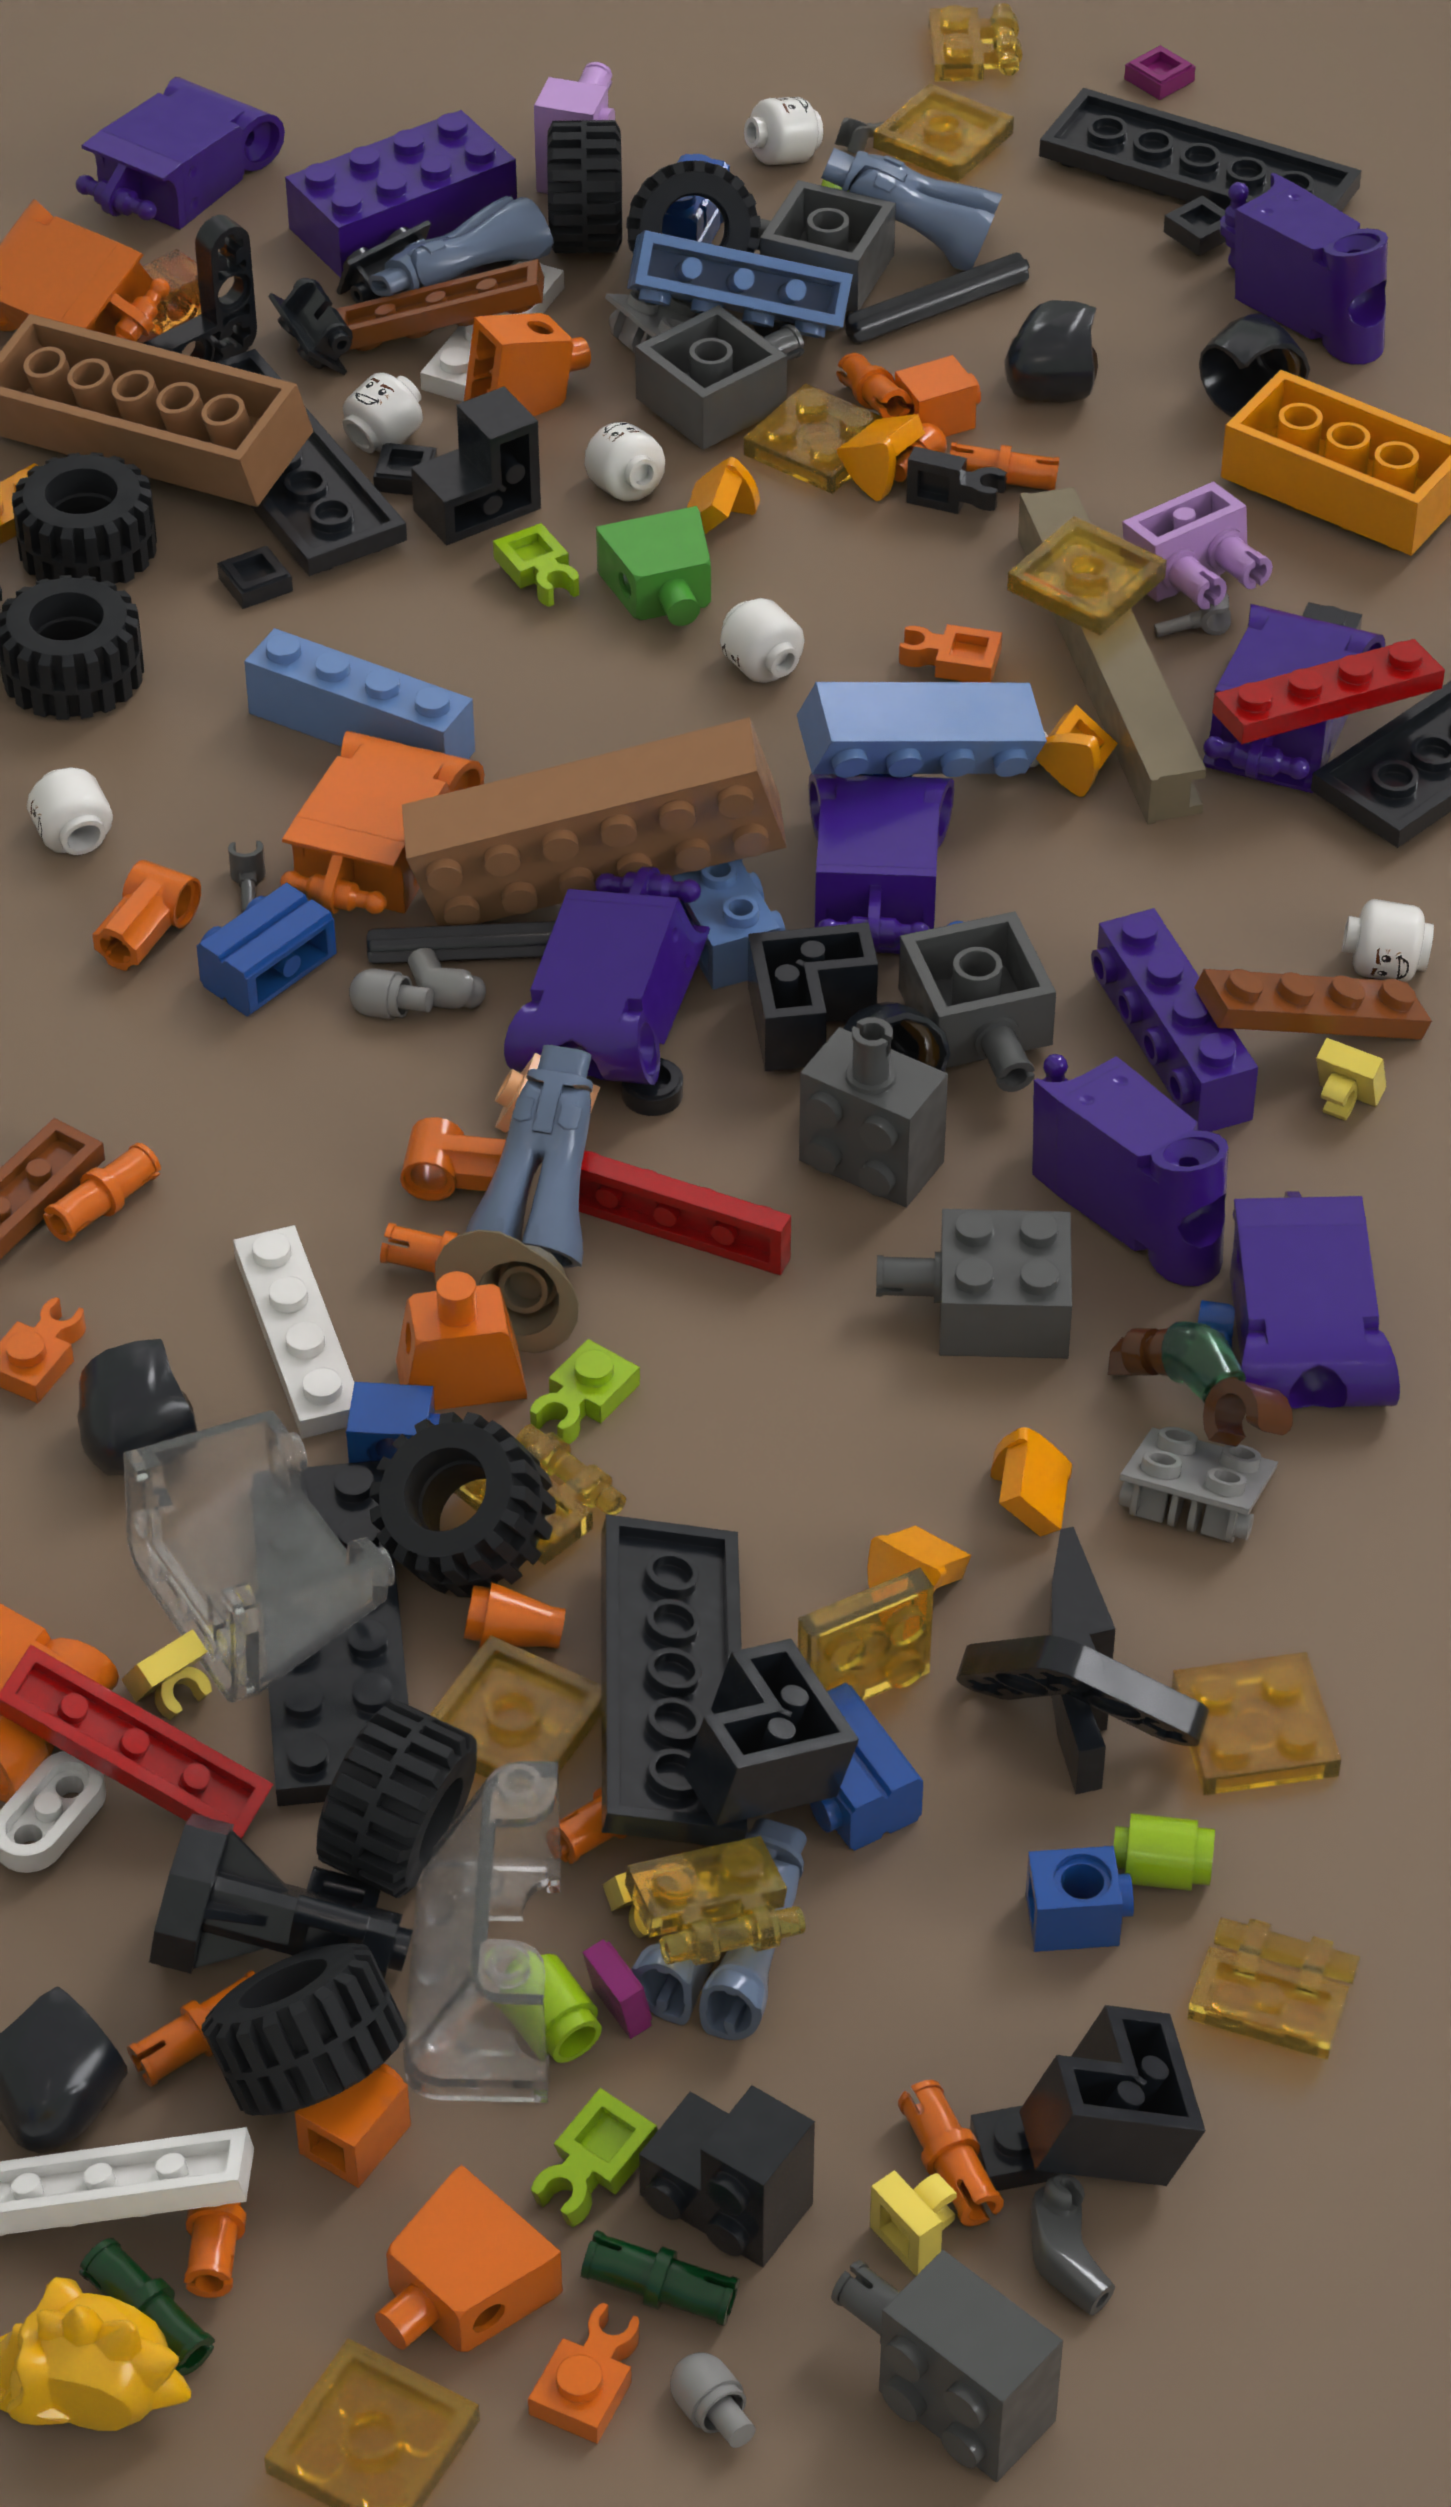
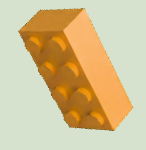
[1221,370,1451,556]

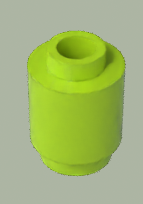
[1113,1813,1215,1891]
[500,1954,602,2063]

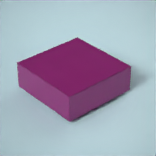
[1124,45,1196,100]
[582,1939,652,2039]

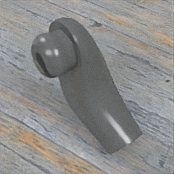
[1031,2174,1115,2316]

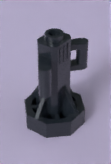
[149,1813,413,1979]

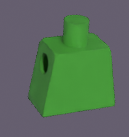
[596,506,711,626]

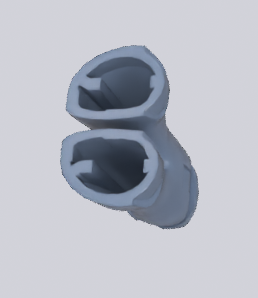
[821,148,1003,271]
[369,196,554,297]
[465,1045,593,1268]
[631,1818,807,2041]

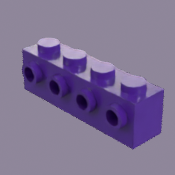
[1091,908,1258,1132]

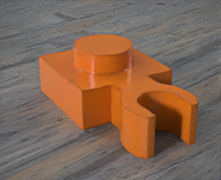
[899,624,1003,682]
[0,1297,86,1404]
[528,2303,640,2444]

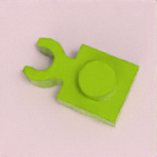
[493,523,579,607]
[530,1339,640,1446]
[531,2088,658,2228]

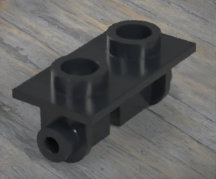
[336,220,431,304]
[268,278,353,375]

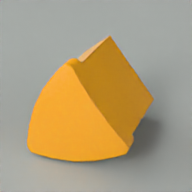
[837,414,925,501]
[687,457,760,534]
[1036,705,1118,797]
[990,1427,1072,1537]
[867,1525,971,1620]

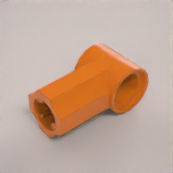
[92,859,201,971]
[400,1117,506,1201]

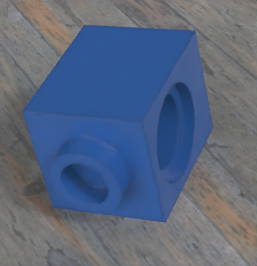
[346,1382,441,1463]
[1025,1846,1134,1952]

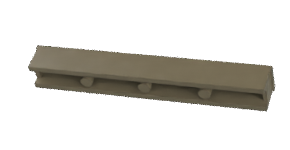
[1018,487,1206,825]

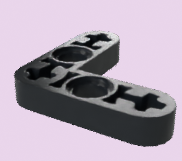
[143,215,257,362]
[956,1635,1209,1747]

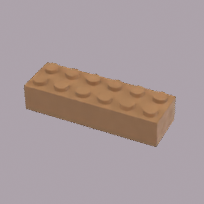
[0,314,313,507]
[402,717,787,926]

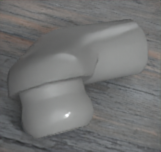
[408,948,486,1009]

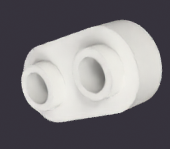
[0,1751,106,1873]

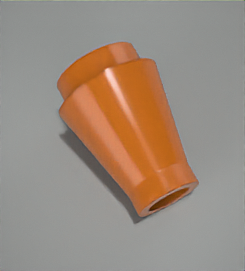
[463,1581,566,1649]

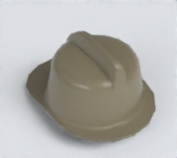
[435,1229,579,1353]

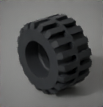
[547,120,622,253]
[626,160,761,253]
[12,452,157,584]
[0,575,144,720]
[369,1412,556,1598]
[316,1700,477,1898]
[202,1943,407,2116]

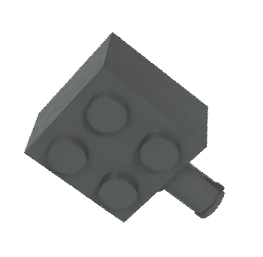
[758,180,896,312]
[635,305,805,450]
[898,911,1056,1092]
[799,1017,948,1208]
[876,1209,1072,1359]
[831,2250,1063,2482]

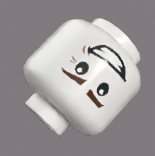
[744,97,823,165]
[342,373,423,453]
[584,422,666,502]
[720,598,805,683]
[27,767,113,855]
[1342,899,1434,982]

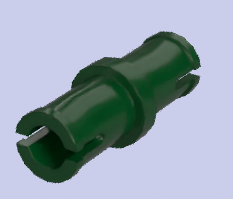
[581,2230,740,2326]
[79,2238,215,2376]

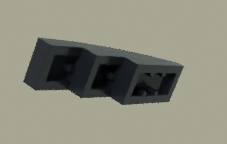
[1049,1527,1116,1794]

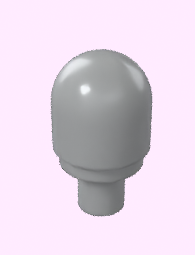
[349,968,434,1020]
[670,2352,756,2448]

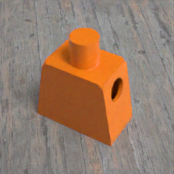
[464,313,591,416]
[396,1271,527,1410]
[375,2164,563,2352]

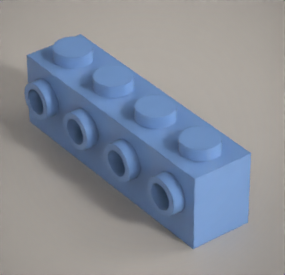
[627,230,853,338]
[244,628,475,759]
[796,682,1047,778]
[671,859,786,990]

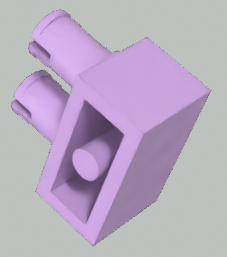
[534,62,615,194]
[1122,481,1273,610]

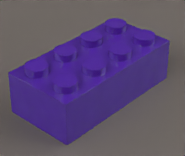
[285,110,517,278]

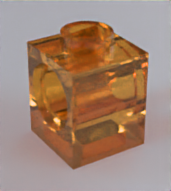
[143,249,201,336]

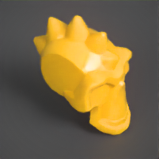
[0,2277,191,2431]

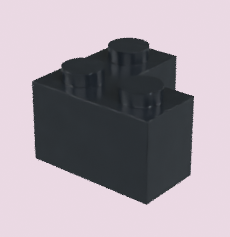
[411,387,541,546]
[748,922,878,1071]
[683,1638,859,1826]
[1019,2005,1206,2186]
[639,2085,815,2268]

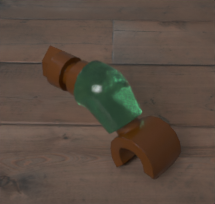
[1108,1321,1293,1447]

